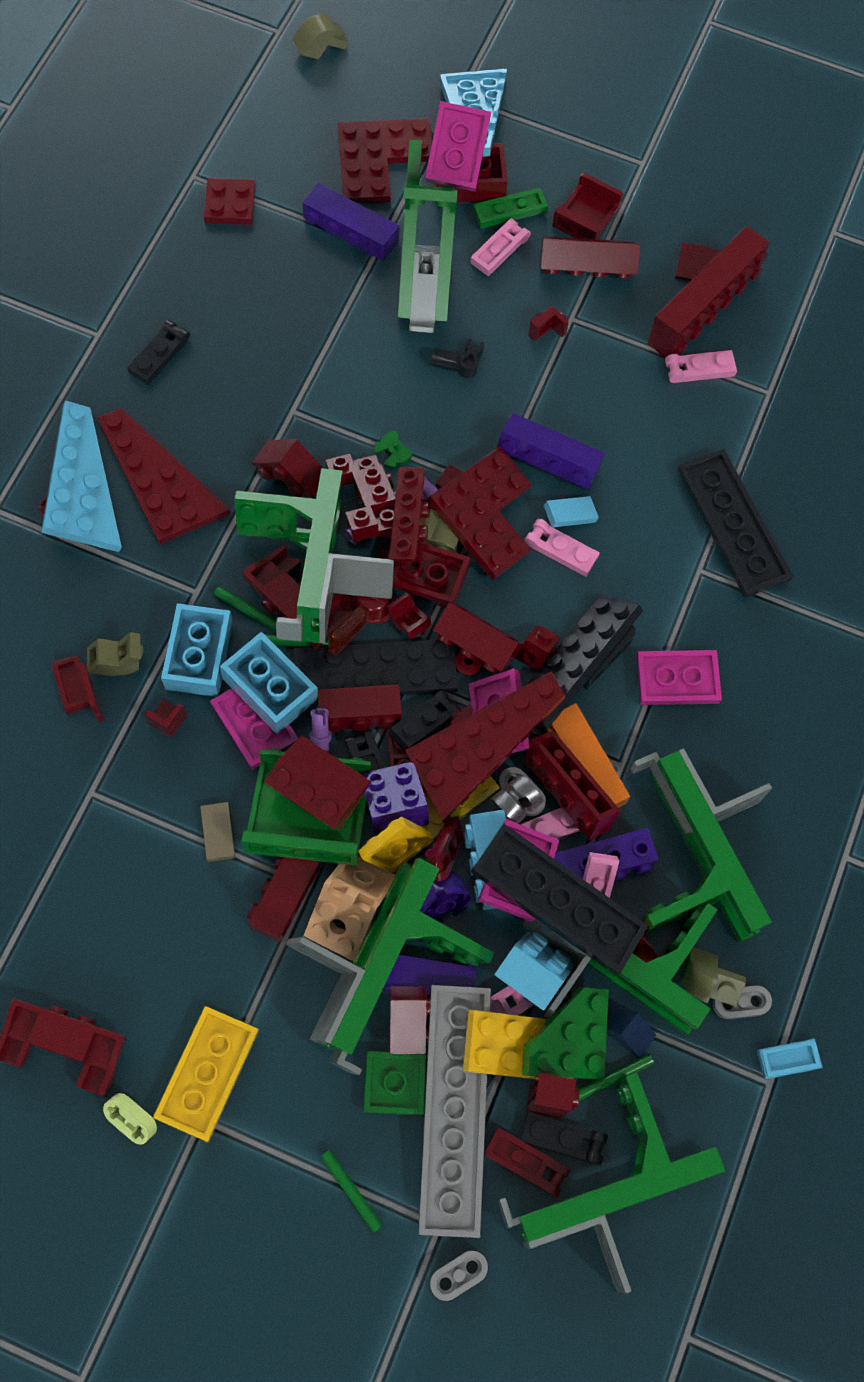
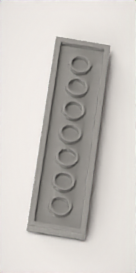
[418,985,491,1238]

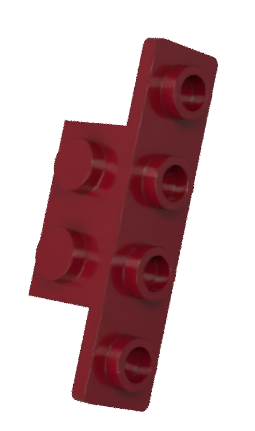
[389,467,430,562]

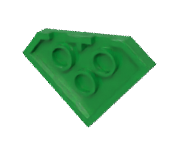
[522,987,609,1079]

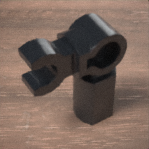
[430,338,484,378]

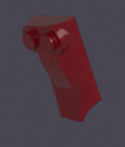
[378,543,471,608]

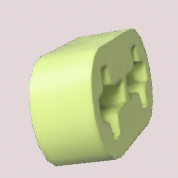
[103,1093,157,1144]

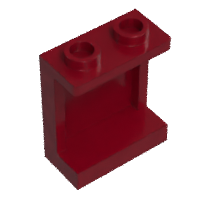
[552,172,623,239]

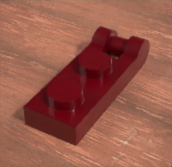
[425,816,464,882]
[484,1128,571,1198]

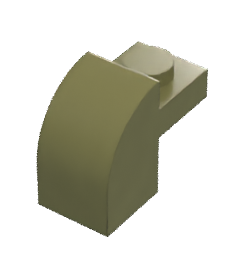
[292,14,349,60]
[87,632,143,676]
[681,947,746,1007]

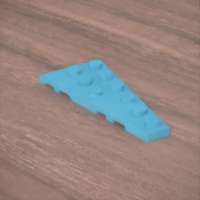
[440,69,507,157]
[41,400,122,552]

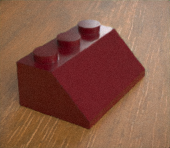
[433,602,523,674]
[264,736,372,829]

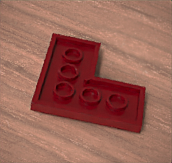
[337,118,432,204]
[427,446,532,581]

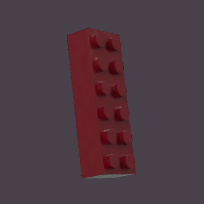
[647,226,770,358]

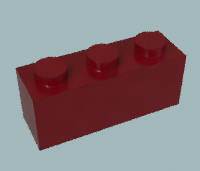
[318,684,402,733]
[247,857,320,944]
[526,1073,580,1118]

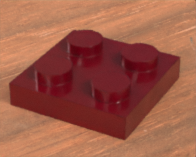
[204,178,255,225]

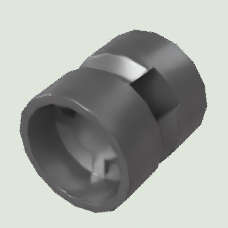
[490,774,544,823]

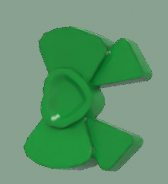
[375,431,413,468]

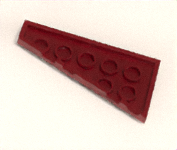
[97,408,231,544]
[405,672,565,823]

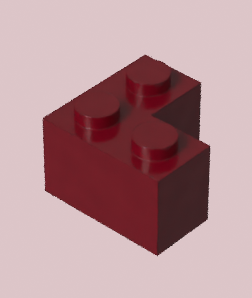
[252,439,324,498]

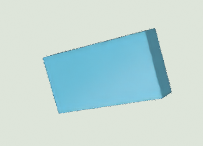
[543,496,599,528]
[757,1039,823,1080]

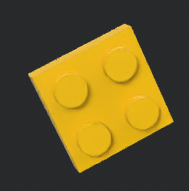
[358,816,435,873]

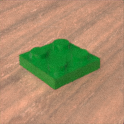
[364,1051,426,1116]

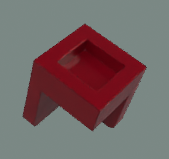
[145,699,187,738]

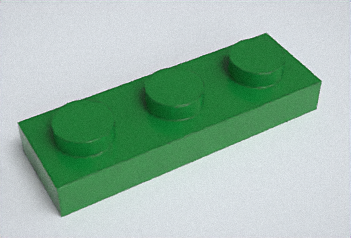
[473,188,548,229]

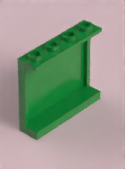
[242,749,371,866]

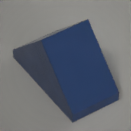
[607,999,656,1058]

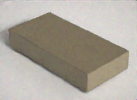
[200,802,236,862]

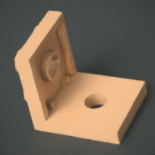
[304,857,395,961]

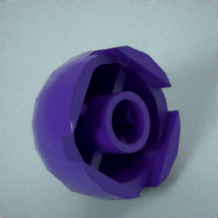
[420,872,471,922]

